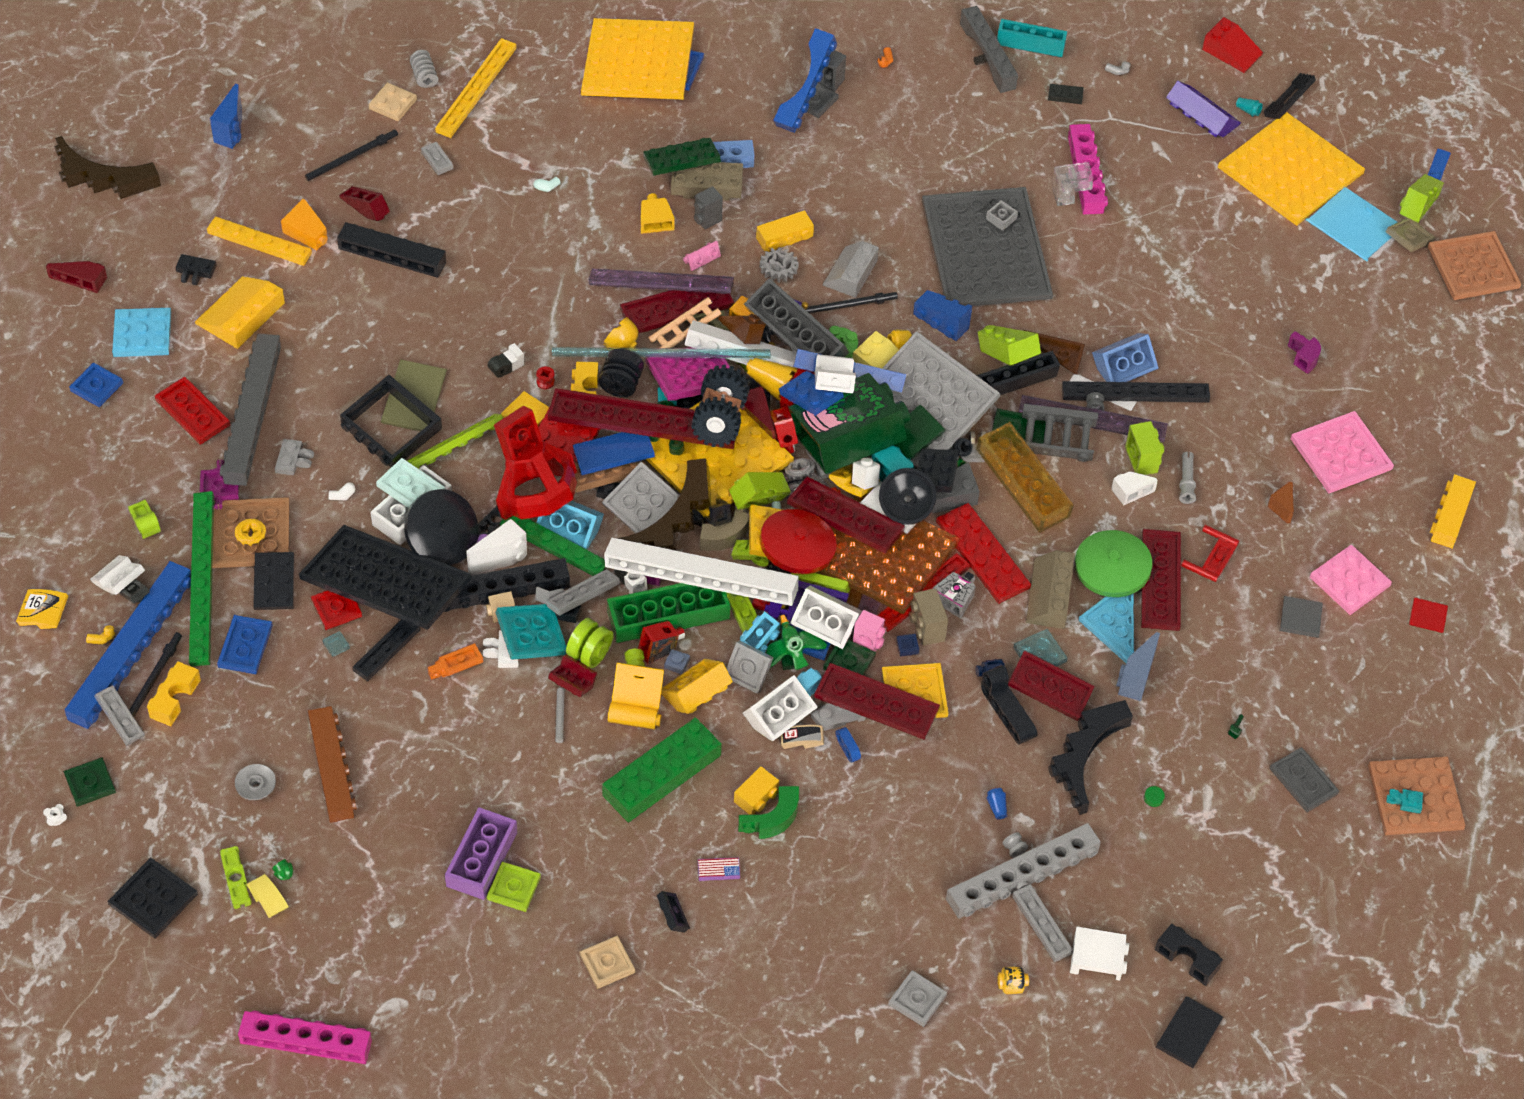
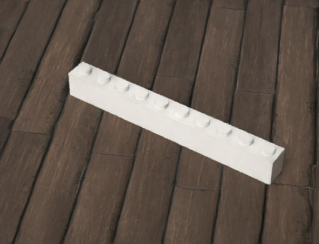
[604,538,798,606]

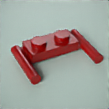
[1181,525,1240,582]

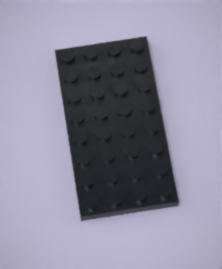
[299,525,472,630]

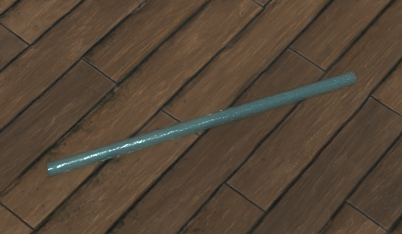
[552,347,771,359]

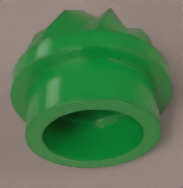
[272,859,293,880]

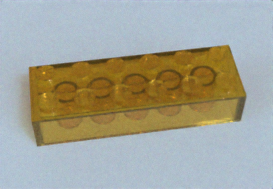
[976,422,1074,533]

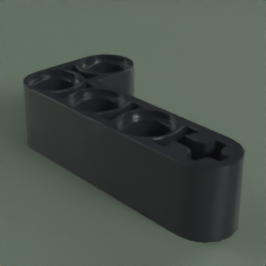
[981,665,1038,745]

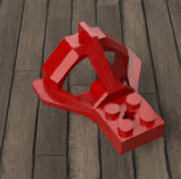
[494,405,577,520]

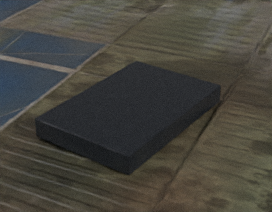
[1156,996,1223,1068]

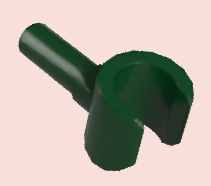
[1228,714,1244,739]

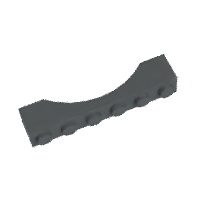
[960,6,1018,93]

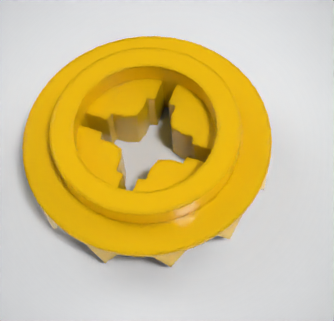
[235,519,266,546]

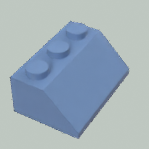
[1092,333,1159,382]

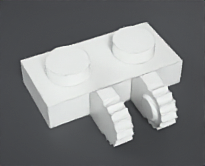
[483,630,518,668]

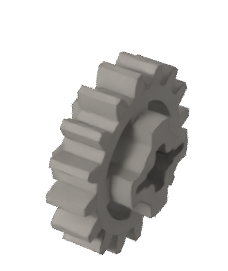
[760,247,799,283]

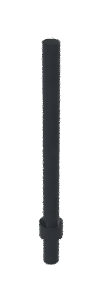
[305,129,398,181]
[805,292,898,314]
[129,632,182,717]

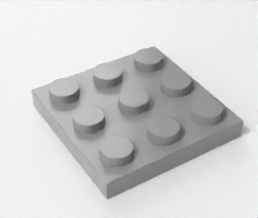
[602,462,679,533]

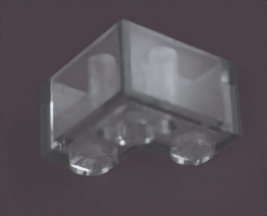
[1053,162,1093,206]

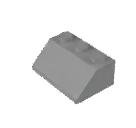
[823,241,879,298]

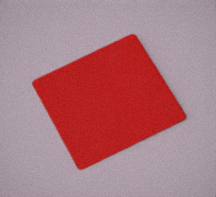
[1409,598,1448,633]

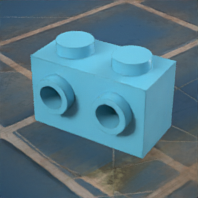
[740,611,780,653]

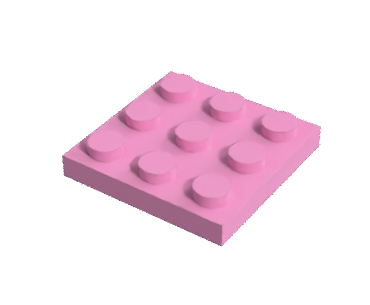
[1310,545,1392,615]

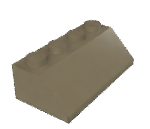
[1026,550,1075,629]

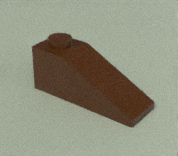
[718,314,765,344]

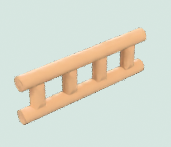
[648,297,721,353]

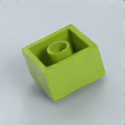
[1125,421,1164,475]

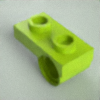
[128,500,161,539]
[731,540,770,567]

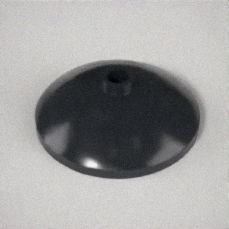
[879,468,936,525]

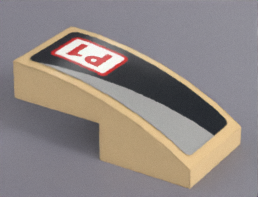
[781,725,824,749]

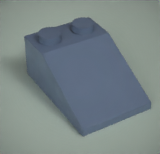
[1116,632,1160,701]

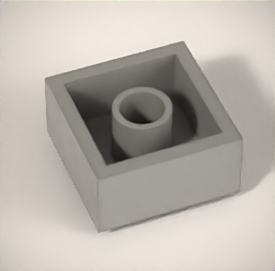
[986,200,1018,231]

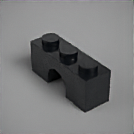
[1154,923,1223,986]

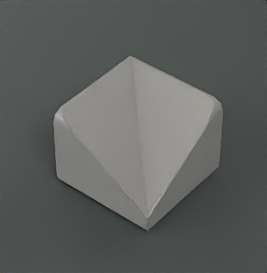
[535,587,564,605]

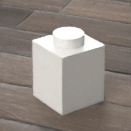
[852,458,880,490]

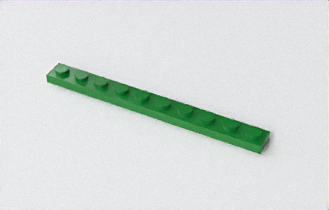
[189,491,214,667]

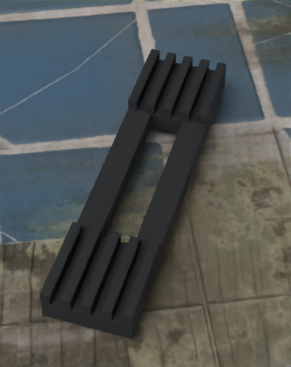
[1264,73,1316,119]

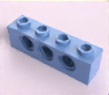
[713,140,755,168]

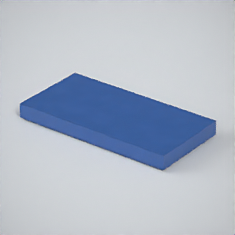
[573,432,655,475]

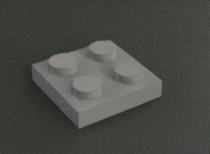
[726,640,774,694]
[888,970,947,1027]

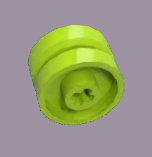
[566,618,613,669]

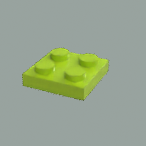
[487,862,541,912]

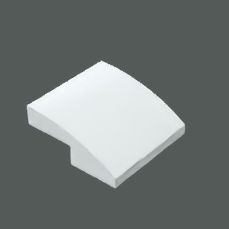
[90,555,145,595]

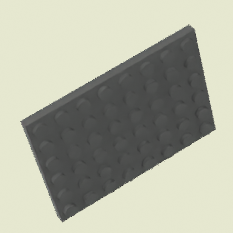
[922,187,1053,306]

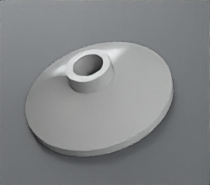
[235,764,276,800]

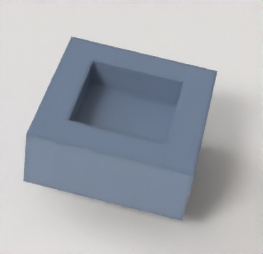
[664,649,690,674]

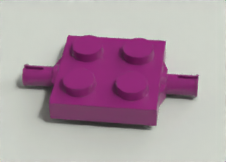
[199,459,239,510]

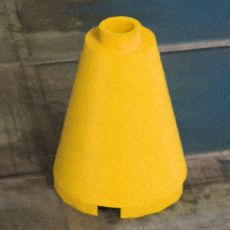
[746,358,798,401]

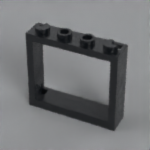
[340,375,442,467]

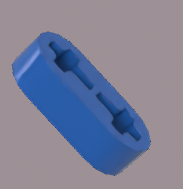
[835,727,861,763]

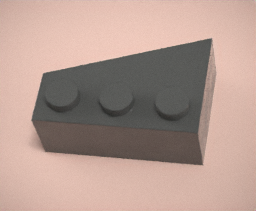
[931,462,980,514]

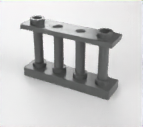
[1018,404,1098,462]

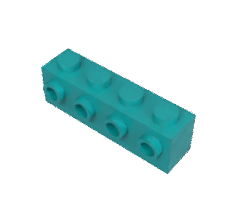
[997,19,1068,57]

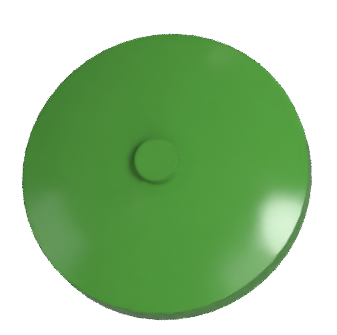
[1075,530,1152,597]

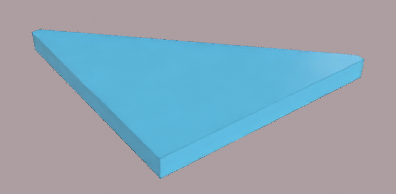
[1078,593,1134,663]

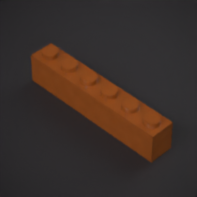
[308,706,357,823]

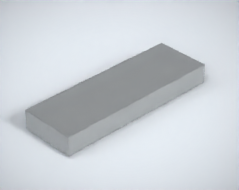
[94,685,145,746]

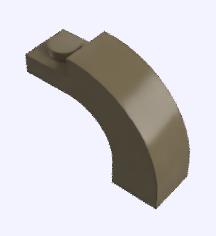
[700,507,749,551]

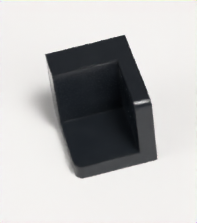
[705,498,732,527]

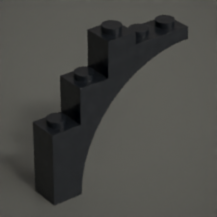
[1048,700,1133,815]

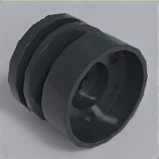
[599,348,644,397]

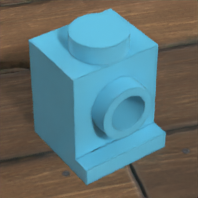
[797,668,822,696]

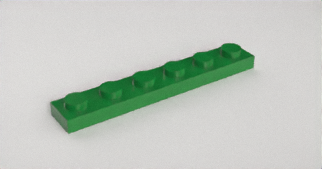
[500,516,607,576]

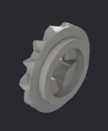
[785,458,815,480]

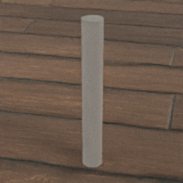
[555,688,565,743]

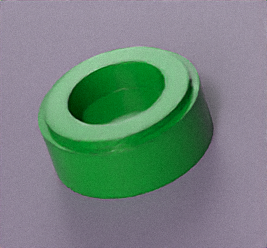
[1144,786,1165,807]

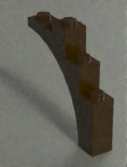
[54,136,161,199]
[616,458,712,551]

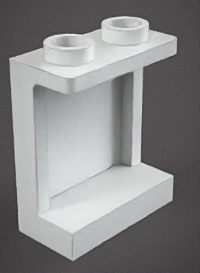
[815,355,856,393]
[1070,927,1129,981]

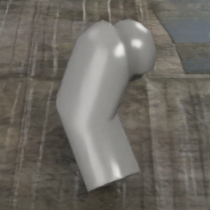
[1105,61,1131,75]

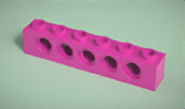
[1068,124,1108,215]
[238,1011,372,1064]

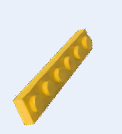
[207,216,312,266]

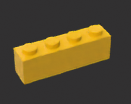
[1430,474,1476,549]

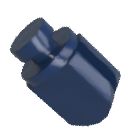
[975,659,1007,677]

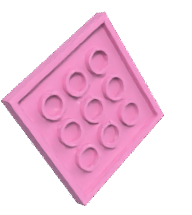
[1290,411,1394,494]

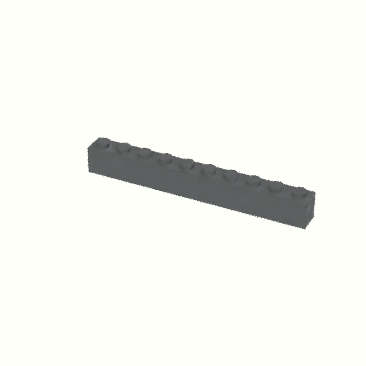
[220,333,281,486]

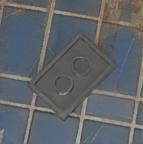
[1269,747,1339,812]

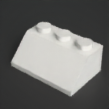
[790,586,862,649]
[743,675,817,741]

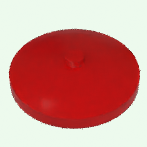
[759,509,837,574]

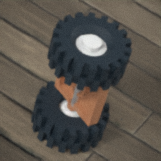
[692,365,750,447]

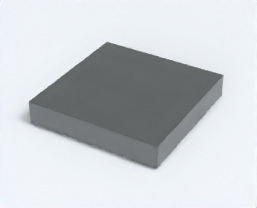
[794,83,839,119]
[1280,596,1323,638]

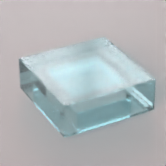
[323,631,350,657]

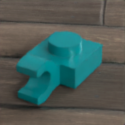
[1386,789,1423,814]

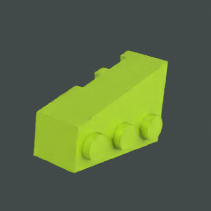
[1399,174,1444,223]
[978,325,1041,366]
[729,472,791,510]

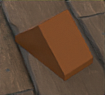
[1268,482,1294,523]

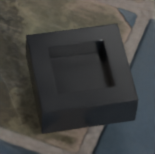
[557,605,582,623]

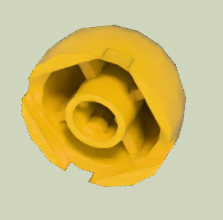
[603,317,638,351]

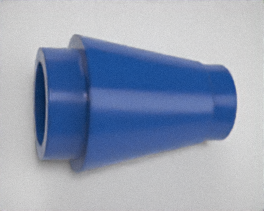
[986,788,1007,820]

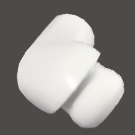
[329,482,355,501]

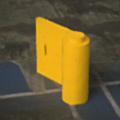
[608,662,664,730]

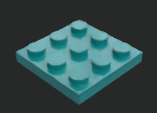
[495,604,567,660]

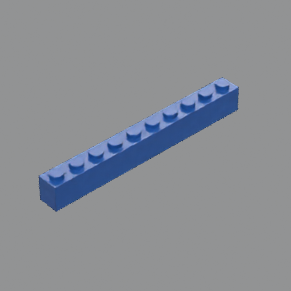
[65,561,191,729]

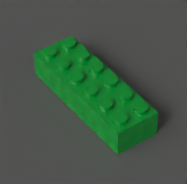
[607,583,730,643]
[602,717,722,823]

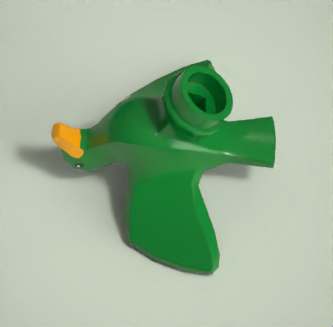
[766,614,827,670]

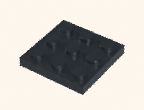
[107,857,198,939]

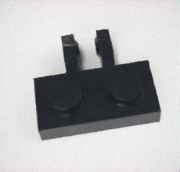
[175,254,217,285]

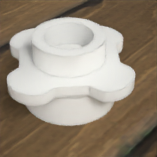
[43,804,67,826]

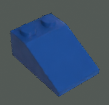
[210,83,242,149]

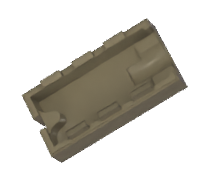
[671,162,743,201]

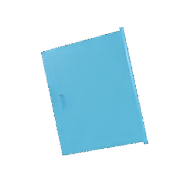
[1306,187,1398,261]

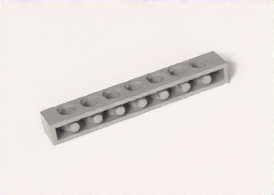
[946,823,1101,919]

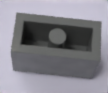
[820,51,847,92]
[694,186,723,229]

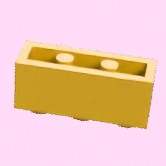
[756,210,814,252]

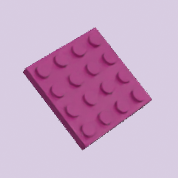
[645,347,730,401]

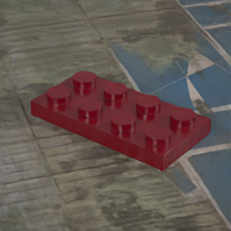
[1008,650,1095,721]

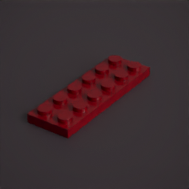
[620,276,734,334]
[787,477,905,554]
[1141,529,1181,631]
[814,663,940,740]

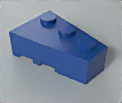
[913,290,972,341]

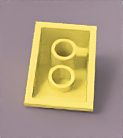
[852,331,899,369]

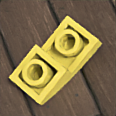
[246,874,289,918]

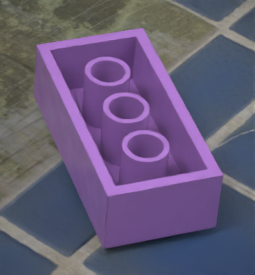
[445,807,517,900]

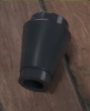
[952,438,973,457]

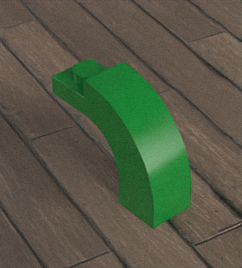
[738,786,799,839]

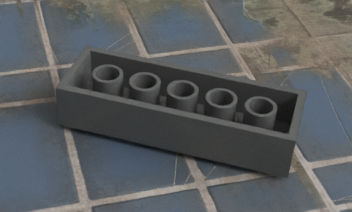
[744,278,849,357]

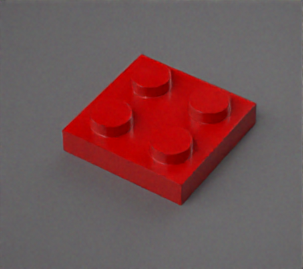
[311,590,362,630]

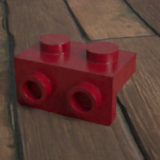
[548,654,597,697]

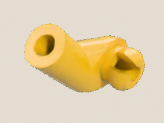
[86,625,115,645]

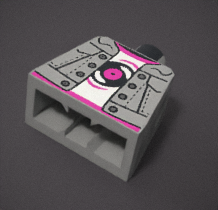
[933,572,976,619]

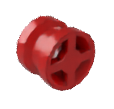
[536,366,555,390]

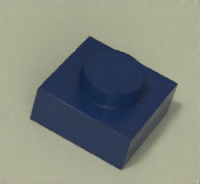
[896,634,919,657]

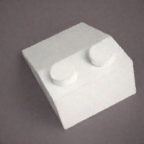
[467,519,527,575]

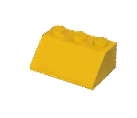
[661,659,733,714]

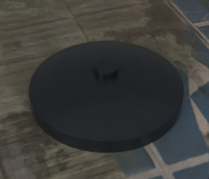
[404,489,479,565]

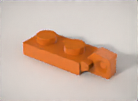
[428,643,483,680]

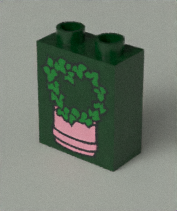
[789,373,911,474]

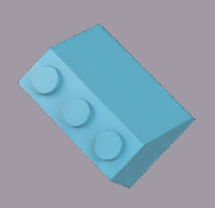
[536,501,604,550]

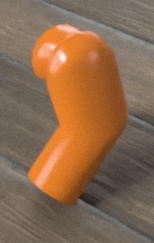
[877,47,894,68]

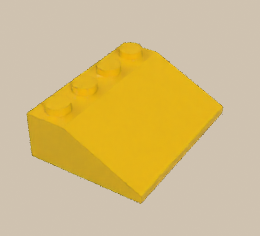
[195,276,285,349]

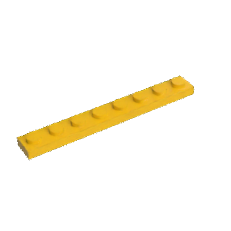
[435,38,516,138]

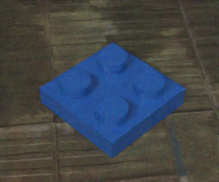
[69,363,123,408]

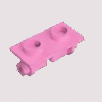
[683,240,721,271]

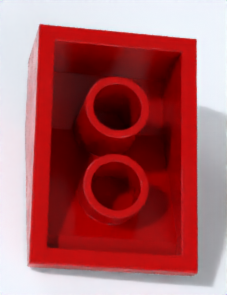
[1202,17,1263,73]

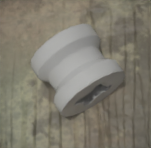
[1003,832,1028,858]

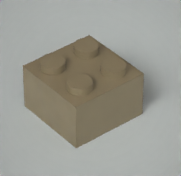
[909,588,948,646]

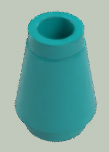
[1236,97,1263,117]

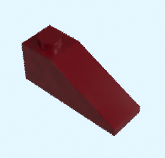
[339,186,390,221]
[46,261,107,293]
[741,386,777,441]

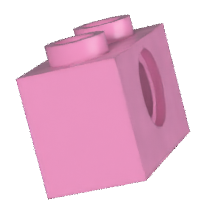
[853,610,886,652]

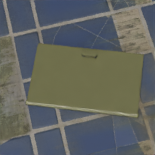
[381,359,447,431]

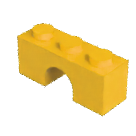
[571,362,599,394]
[147,661,201,726]

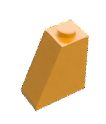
[281,199,328,251]

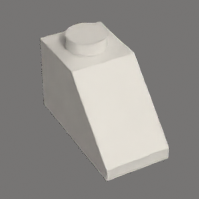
[1112,471,1158,506]

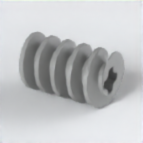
[409,50,438,88]

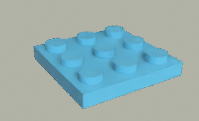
[112,308,171,357]

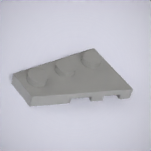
[811,703,866,731]

